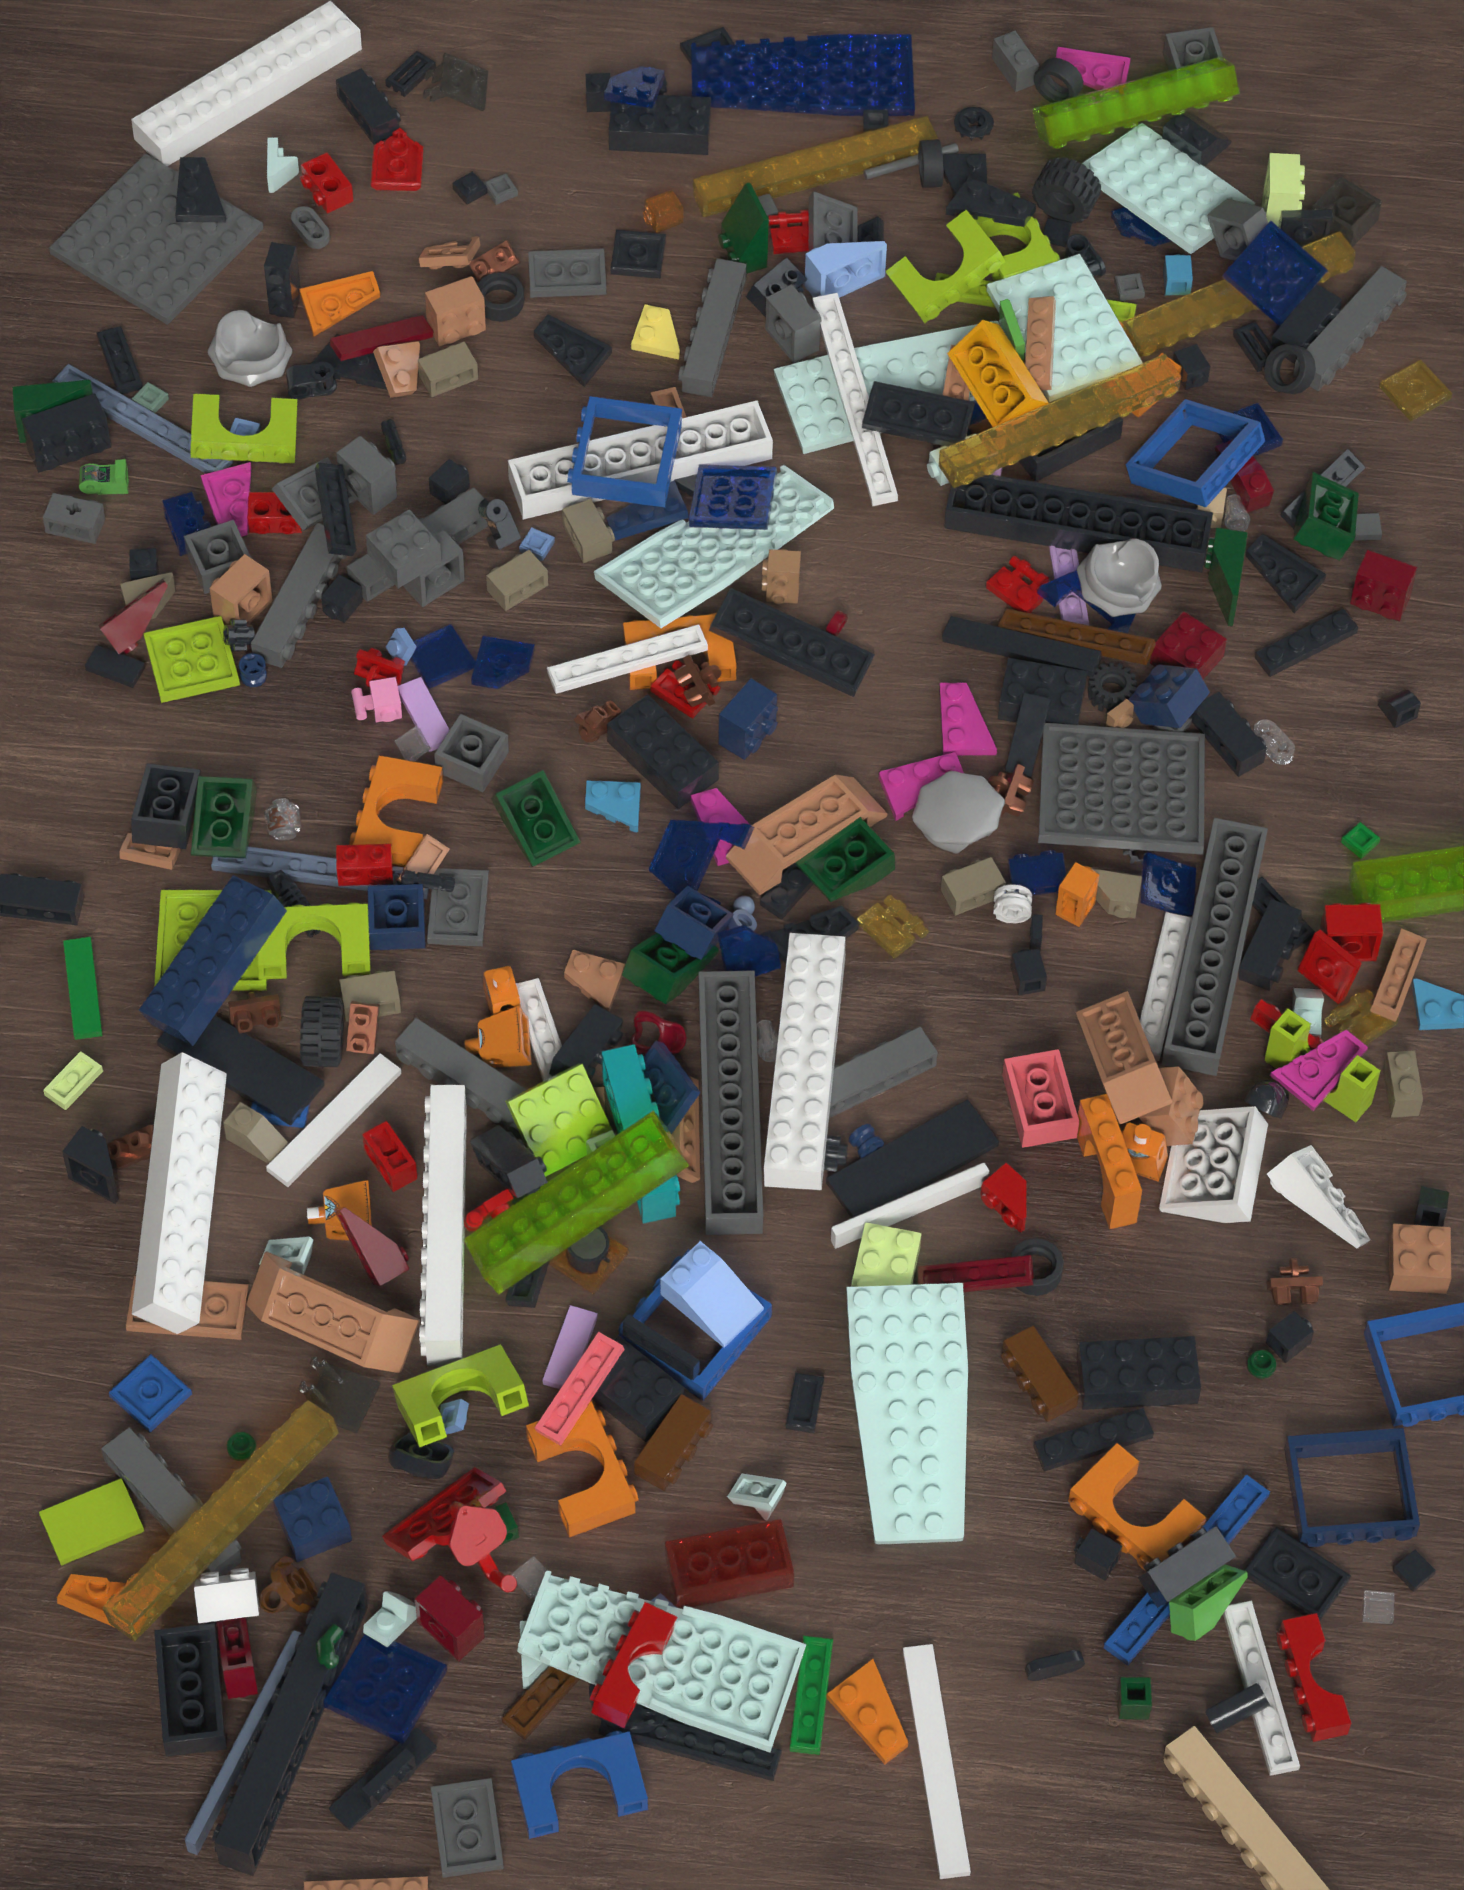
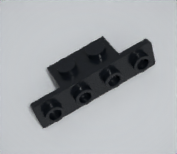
[329,1728,437,1830]

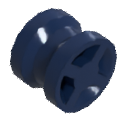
[239,653,267,687]
[848,1124,884,1158]

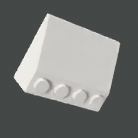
[1159,1106,1268,1223]

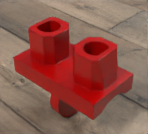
[354,648,405,687]

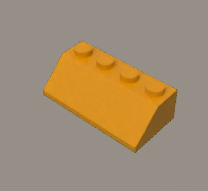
[947,320,1049,433]

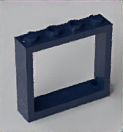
[1284,1428,1420,1547]

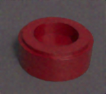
[825,610,848,637]

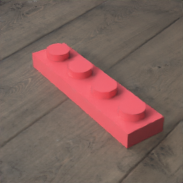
[535,1332,624,1446]

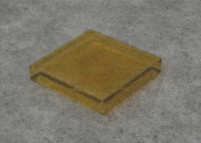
[1379,360,1452,421]

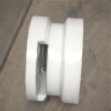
[993,885,1032,923]

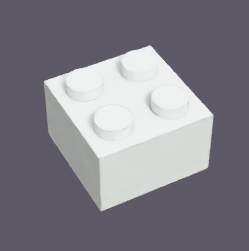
[194,1568,259,1623]

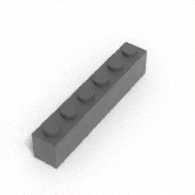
[678,259,747,398]
[1293,266,1407,391]
[347,488,488,602]
[251,523,346,668]
[395,1018,526,1138]
[829,1027,938,1118]
[101,1427,241,1576]

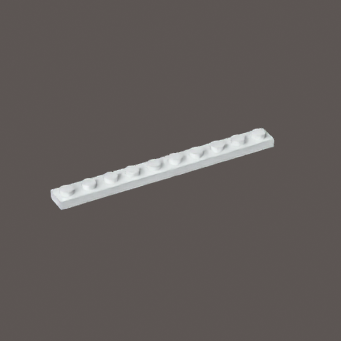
[813,293,898,506]

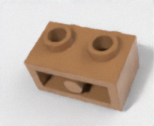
[762,549,801,604]

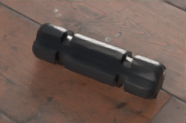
[381,419,406,465]
[401,870,455,892]

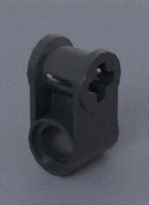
[1064,234,1106,277]
[286,362,337,400]

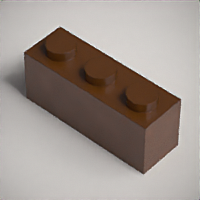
[1001,1326,1079,1422]
[634,1394,713,1491]

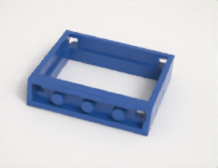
[567,396,682,507]
[1126,399,1265,507]
[618,1249,772,1401]
[1364,1302,1464,1427]

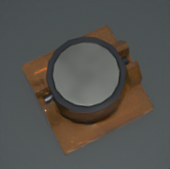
[549,1219,629,1294]

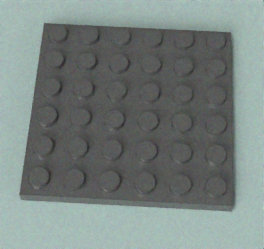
[49,154,263,325]
[1038,723,1205,854]

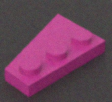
[1056,47,1131,101]
[200,462,251,537]
[939,683,997,756]
[878,752,964,821]
[691,788,751,866]
[1270,1030,1368,1111]

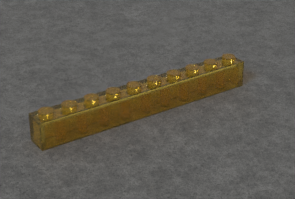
[693,116,938,217]
[1122,231,1356,357]
[938,354,1181,488]
[103,1400,339,1642]

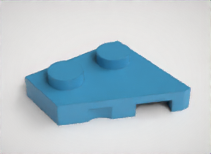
[585,781,641,832]
[1412,979,1464,1030]

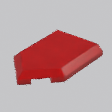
[371,127,423,191]

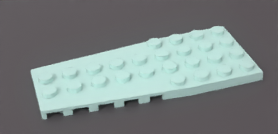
[774,321,1000,454]
[594,465,834,628]
[846,1283,968,1544]
[517,1571,806,1752]

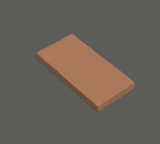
[126,1276,249,1340]

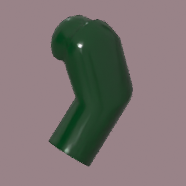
[316,1624,344,1669]

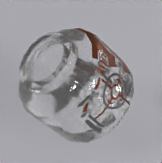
[264,798,302,841]

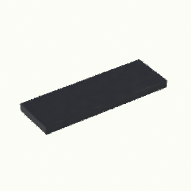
[709,588,875,697]
[157,1015,325,1126]
[826,1099,999,1218]

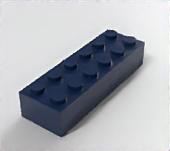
[139,875,287,1046]

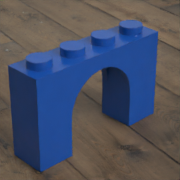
[511,1731,648,1839]

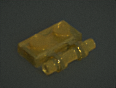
[857,895,929,959]
[1325,989,1398,1045]

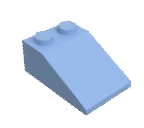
[804,241,887,298]
[661,1241,764,1348]

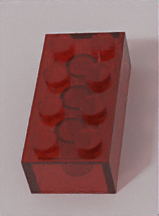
[665,1519,794,1609]

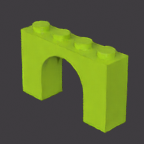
[974,192,1060,282]
[885,210,1006,323]
[191,394,297,463]
[258,903,370,980]
[1264,1009,1381,1122]
[392,1344,529,1447]

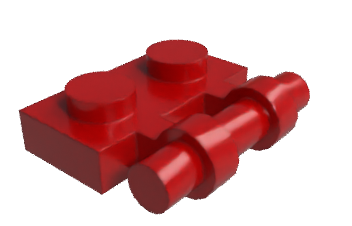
[768,209,809,255]
[986,556,1055,613]
[650,659,720,719]
[464,1188,513,1232]

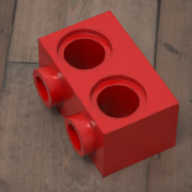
[300,153,353,214]
[247,492,302,534]
[336,844,393,886]
[362,1121,417,1192]

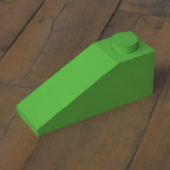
[1169,1564,1248,1641]

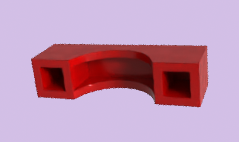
[590,1602,678,1728]
[1277,1613,1351,1742]

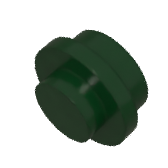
[1247,1350,1276,1379]
[227,1432,256,1461]

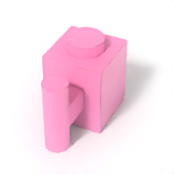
[351,677,402,722]

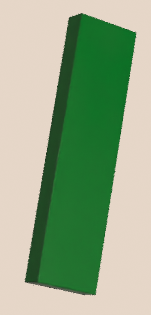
[63,937,103,1040]
[790,1635,833,1755]

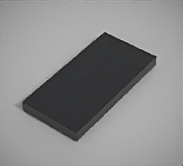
[862,381,975,450]

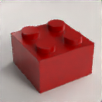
[1319,903,1383,961]

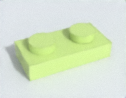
[43,1051,103,1110]

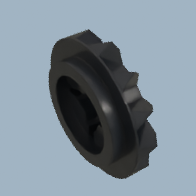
[954,107,994,141]

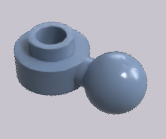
[728,896,757,938]

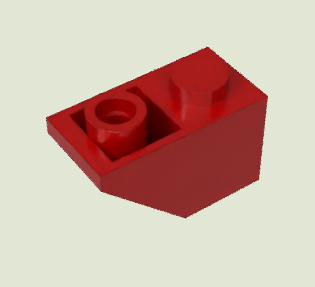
[981,1163,1026,1233]

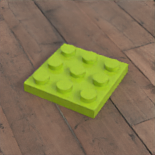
[143,616,240,703]
[505,1063,613,1177]

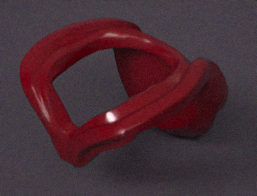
[629,1011,687,1056]

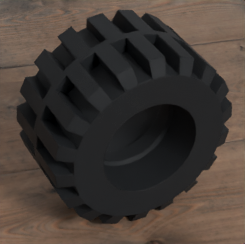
[1032,157,1101,224]
[300,996,344,1067]

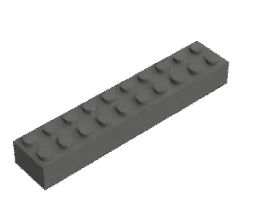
[1162,818,1268,1076]
[699,971,763,1235]

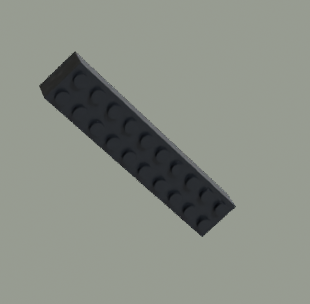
[944,468,1213,573]
[212,1572,368,1876]

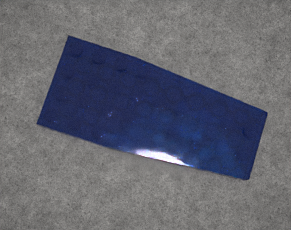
[691,34,915,116]

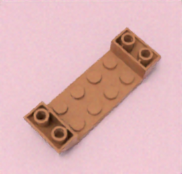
[726,775,888,896]
[1076,991,1173,1124]
[246,1251,420,1373]

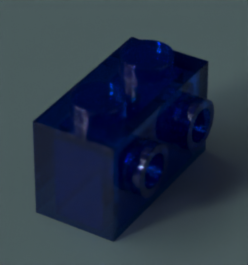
[162,492,211,556]
[1007,850,1066,896]

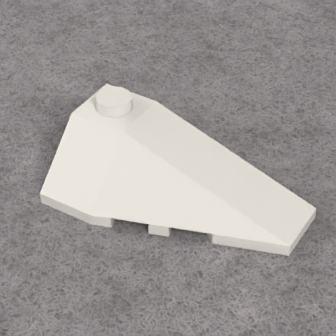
[1267,1145,1370,1248]

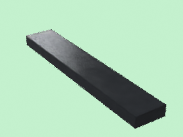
[942,616,1102,677]
[599,1720,782,1781]

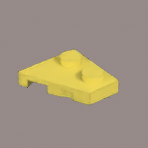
[631,304,680,360]

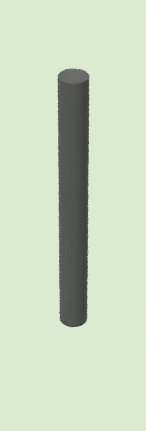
[863,143,959,180]

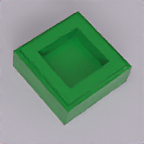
[1341,822,1380,859]

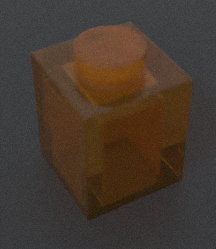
[643,190,683,233]

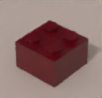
[1350,550,1417,621]
[1150,611,1227,679]
[415,1575,485,1662]

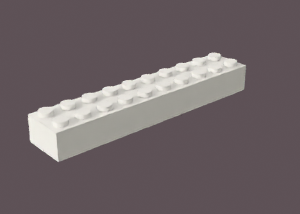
[131,1,362,166]
[508,401,773,519]
[764,933,845,1190]
[132,1052,227,1334]
[419,1085,467,1366]

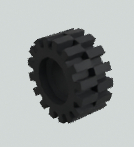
[1088,662,1137,713]

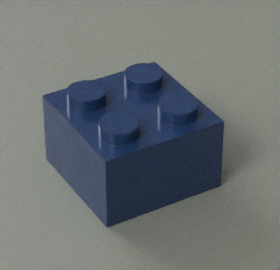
[1128,665,1210,728]
[719,679,778,760]
[368,884,425,950]
[655,886,734,960]
[273,1476,352,1562]

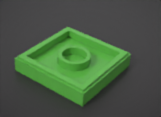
[999,299,1025,363]

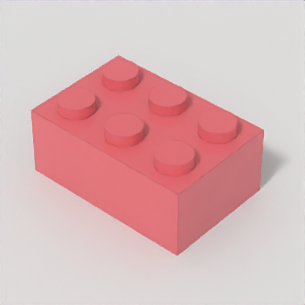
[1002,1049,1079,1148]

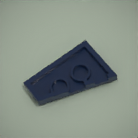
[606,481,689,540]
[643,1040,701,1136]

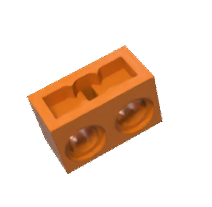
[1055,862,1100,927]

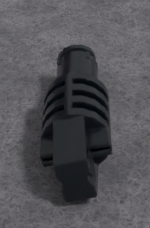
[267,870,321,938]

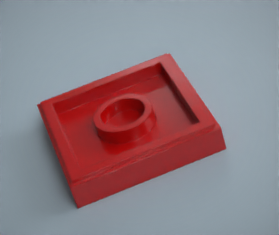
[1297,929,1362,1005]

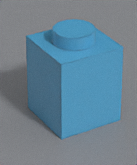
[1163,255,1193,295]

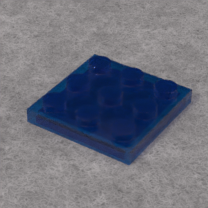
[1222,221,1328,326]
[689,464,777,530]
[323,1634,448,1744]

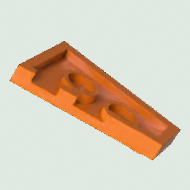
[300,271,380,337]
[57,1574,165,1637]
[827,1659,908,1765]

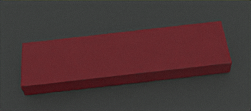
[330,315,434,361]
[917,1255,1033,1292]

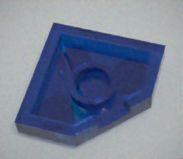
[604,66,665,108]
[1111,207,1172,247]
[471,636,535,689]
[717,925,781,976]

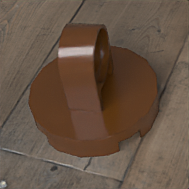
[259,1556,319,1613]

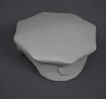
[208,310,292,387]
[1077,539,1162,617]
[912,771,1005,854]

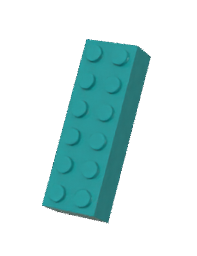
[602,1044,680,1224]

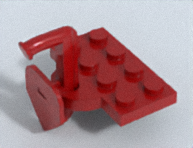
[382,1467,517,1593]

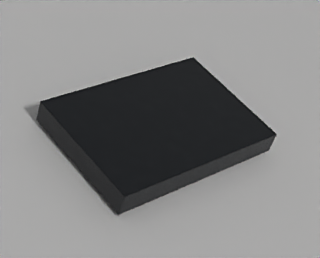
[1244,1527,1351,1621]

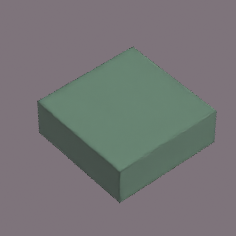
[132,382,169,413]

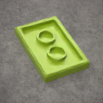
[39,1478,144,1566]

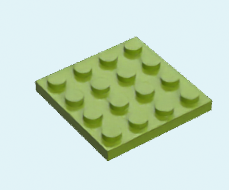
[154,890,271,991]

